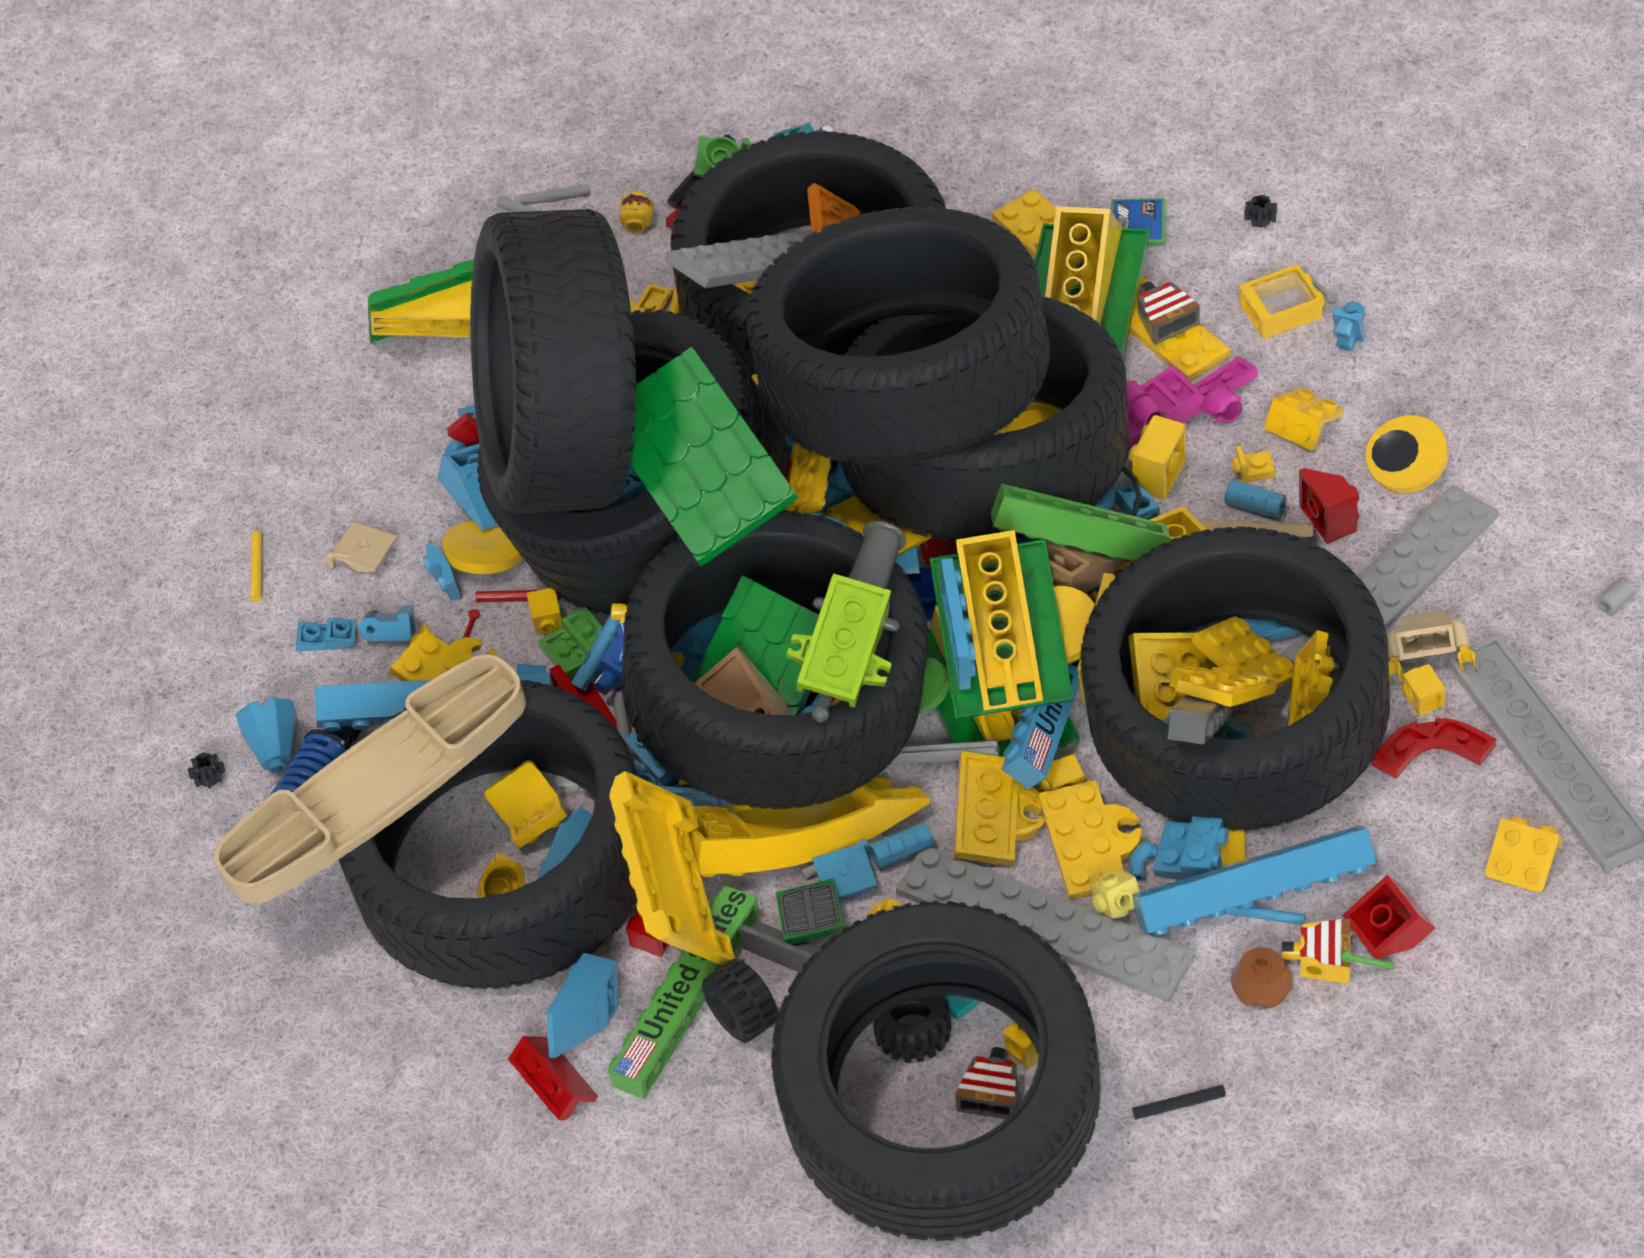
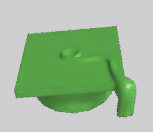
[693,136,750,177]

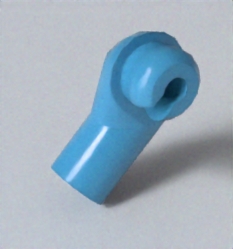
[1128,841,1159,881]

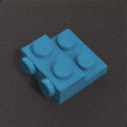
[1153,816,1229,879]

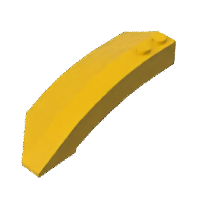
[689,776,930,877]

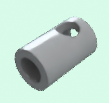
[1596,577,1635,615]

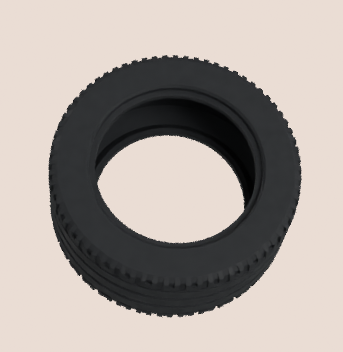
[477,309,789,614]

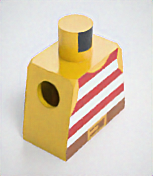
[1282,919,1350,984]

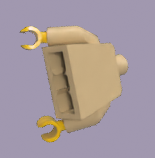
[1387,610,1476,682]

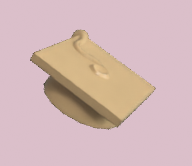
[326,521,397,572]

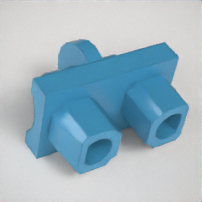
[1332,302,1366,351]

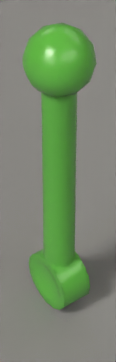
[1341,951,1394,969]

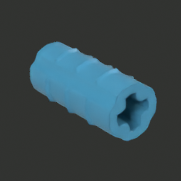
[1224,479,1287,519]
[869,822,934,869]

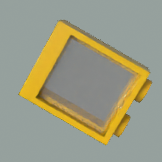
[1239,264,1325,339]

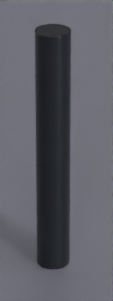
[1132,1084,1226,1120]

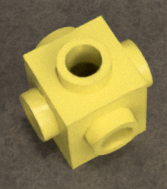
[1090,869,1140,919]

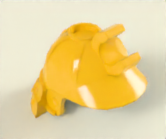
[477,854,525,898]

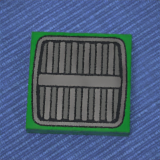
[775,878,844,945]

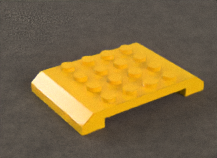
[609,771,735,966]

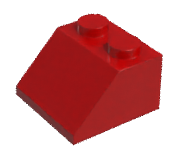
[1299,468,1360,544]
[1342,874,1436,959]

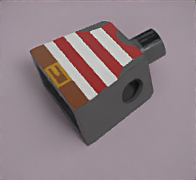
[1138,281,1200,345]
[955,1047,1018,1119]

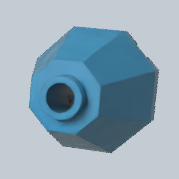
[236,697,298,773]

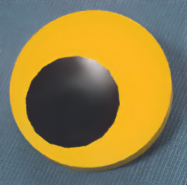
[1366,415,1449,493]

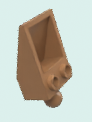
[1045,539,1129,594]
[694,647,793,715]

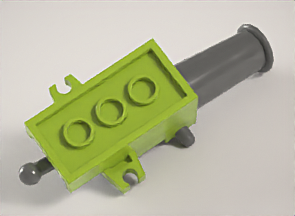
[787,521,906,723]

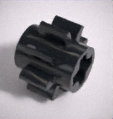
[1244,195,1277,228]
[187,752,226,789]

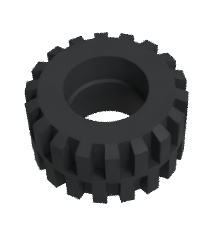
[702,958,779,1043]
[873,995,951,1063]

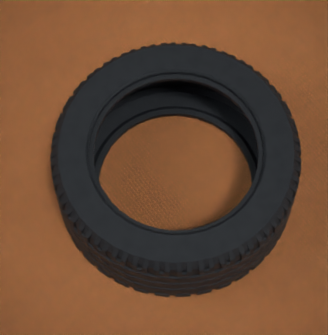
[771,900,1101,1241]

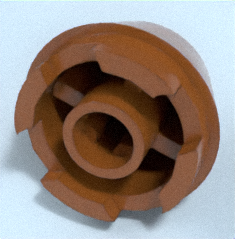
[1231,947,1293,1009]

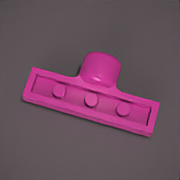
[1174,356,1258,424]

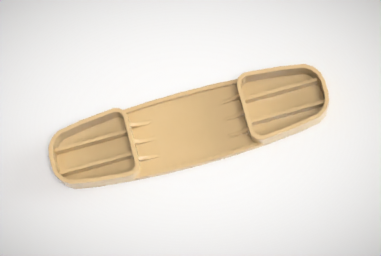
[214,654,526,904]

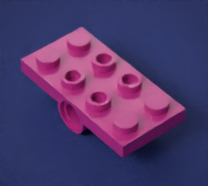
[1126,365,1205,450]

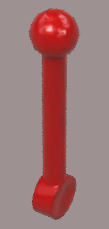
[463,609,480,638]

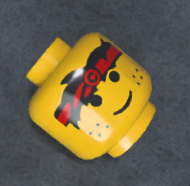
[618,191,654,232]

